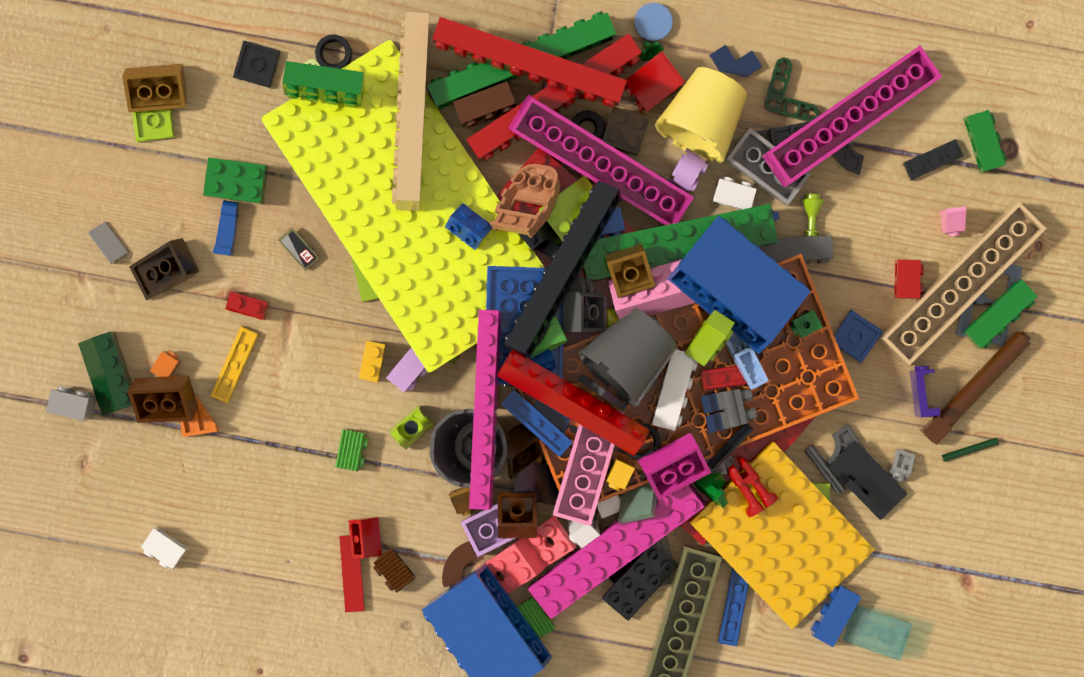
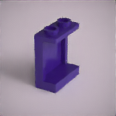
[910,365,940,418]

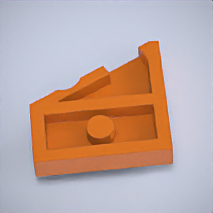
[180,396,219,437]

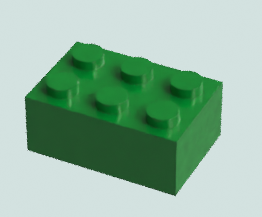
[203,157,268,205]

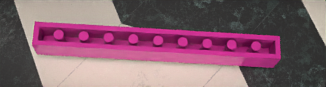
[469,310,502,510]

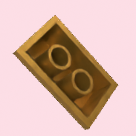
[122,64,186,112]

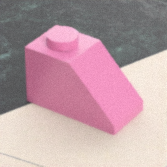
[940,207,966,237]

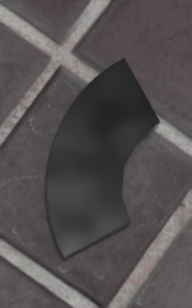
[832,142,864,175]

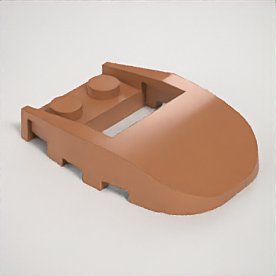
[490,164,560,238]

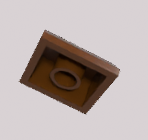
[498,493,537,538]

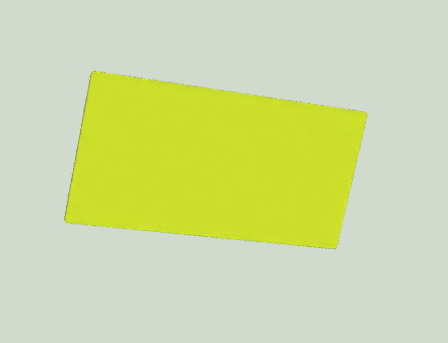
[262,40,545,373]

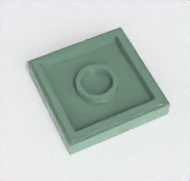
[618,483,657,524]

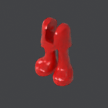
[728,458,779,517]

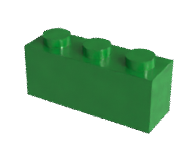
[963,110,1007,173]

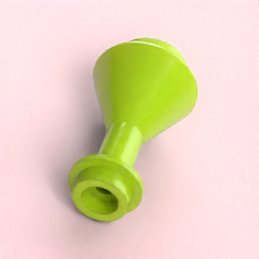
[801,194,824,237]

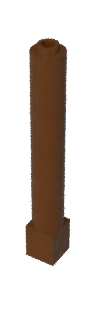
[920,331,1031,445]

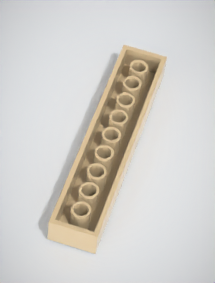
[392,12,429,211]
[879,202,1046,366]

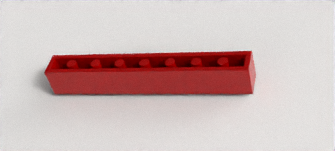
[497,349,650,456]

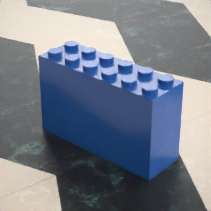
[667,216,811,354]
[422,563,552,677]

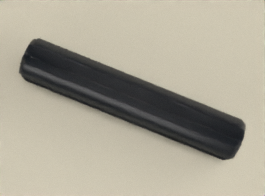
[707,423,753,470]

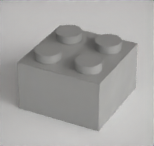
[46,386,96,421]

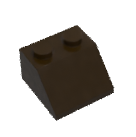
[507,423,540,479]

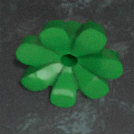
[641,40,664,61]

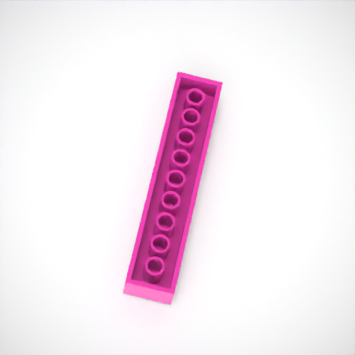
[762,45,942,188]
[508,95,694,225]
[528,484,706,619]

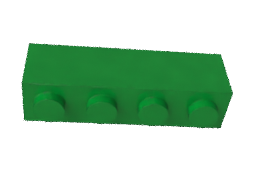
[962,279,1038,349]

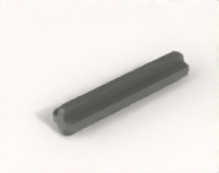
[805,445,846,494]

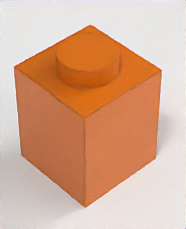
[150,350,181,377]

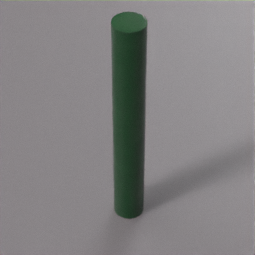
[941,437,999,462]

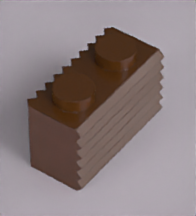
[373,547,416,593]

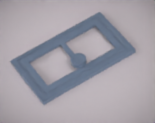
[956,265,1022,345]

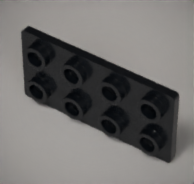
[828,441,907,520]
[602,543,678,621]

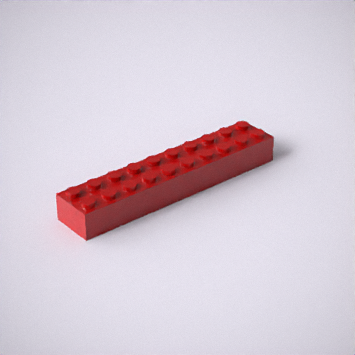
[432,17,627,108]
[466,33,642,162]

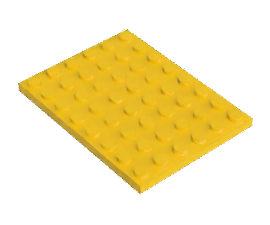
[689,441,875,629]

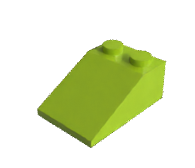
[539,176,593,241]

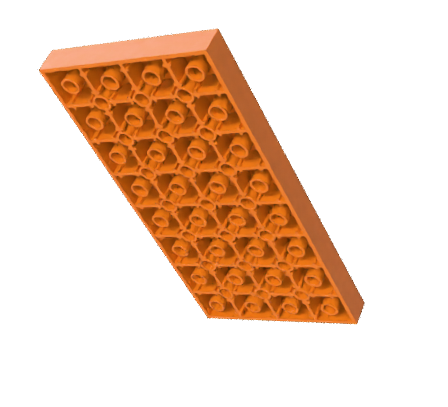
[518,254,859,503]

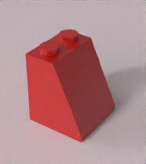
[624,51,685,114]

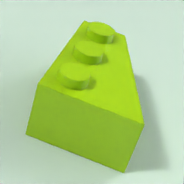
[684,310,735,366]

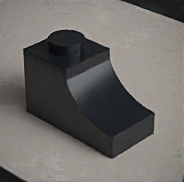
[520,221,562,260]

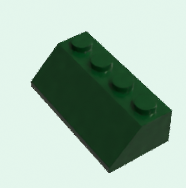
[78,331,132,416]

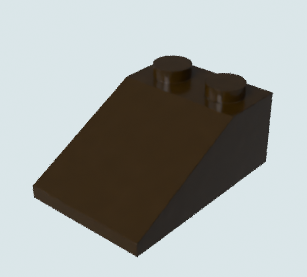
[129,238,200,300]

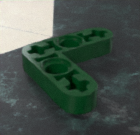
[764,57,819,122]

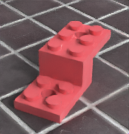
[475,516,577,594]

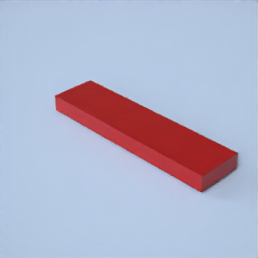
[339,535,365,613]

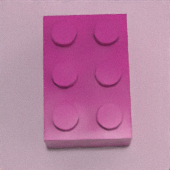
[638,433,711,500]

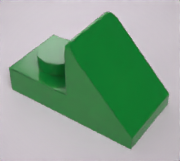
[694,473,728,508]

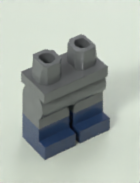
[701,388,757,433]

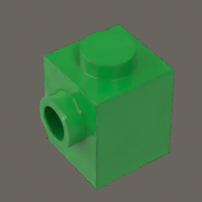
[790,310,823,338]

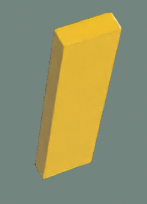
[210,326,259,404]

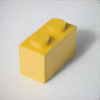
[359,341,387,382]
[606,458,635,491]

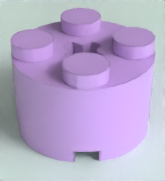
[668,148,709,192]

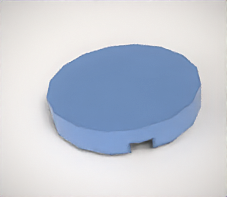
[634,3,673,42]

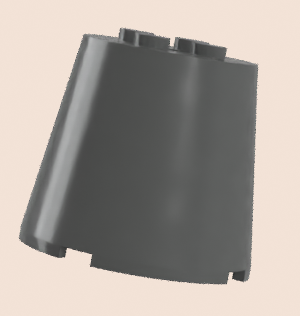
[578,308,677,407]
[429,409,508,488]

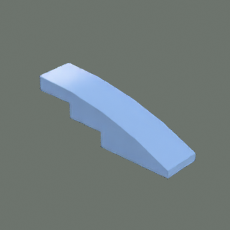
[724,334,769,390]

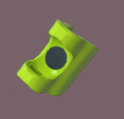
[390,405,435,450]

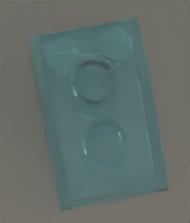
[843,605,912,661]

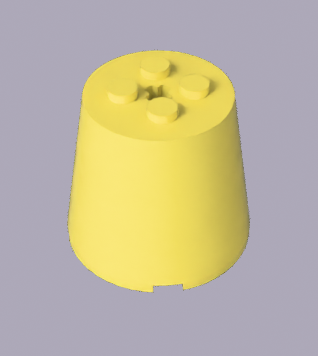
[655,67,748,163]

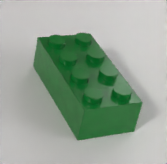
[282,61,364,108]

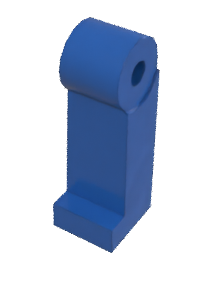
[213,200,239,256]

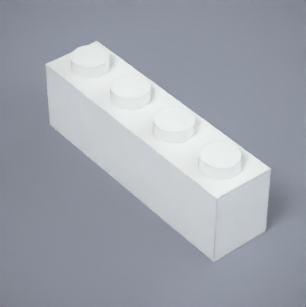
[652,349,698,431]

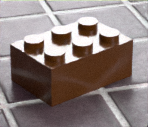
[453,82,516,129]
[128,376,198,423]

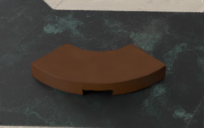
[442,541,476,587]

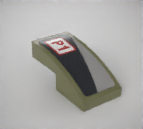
[278,227,319,270]

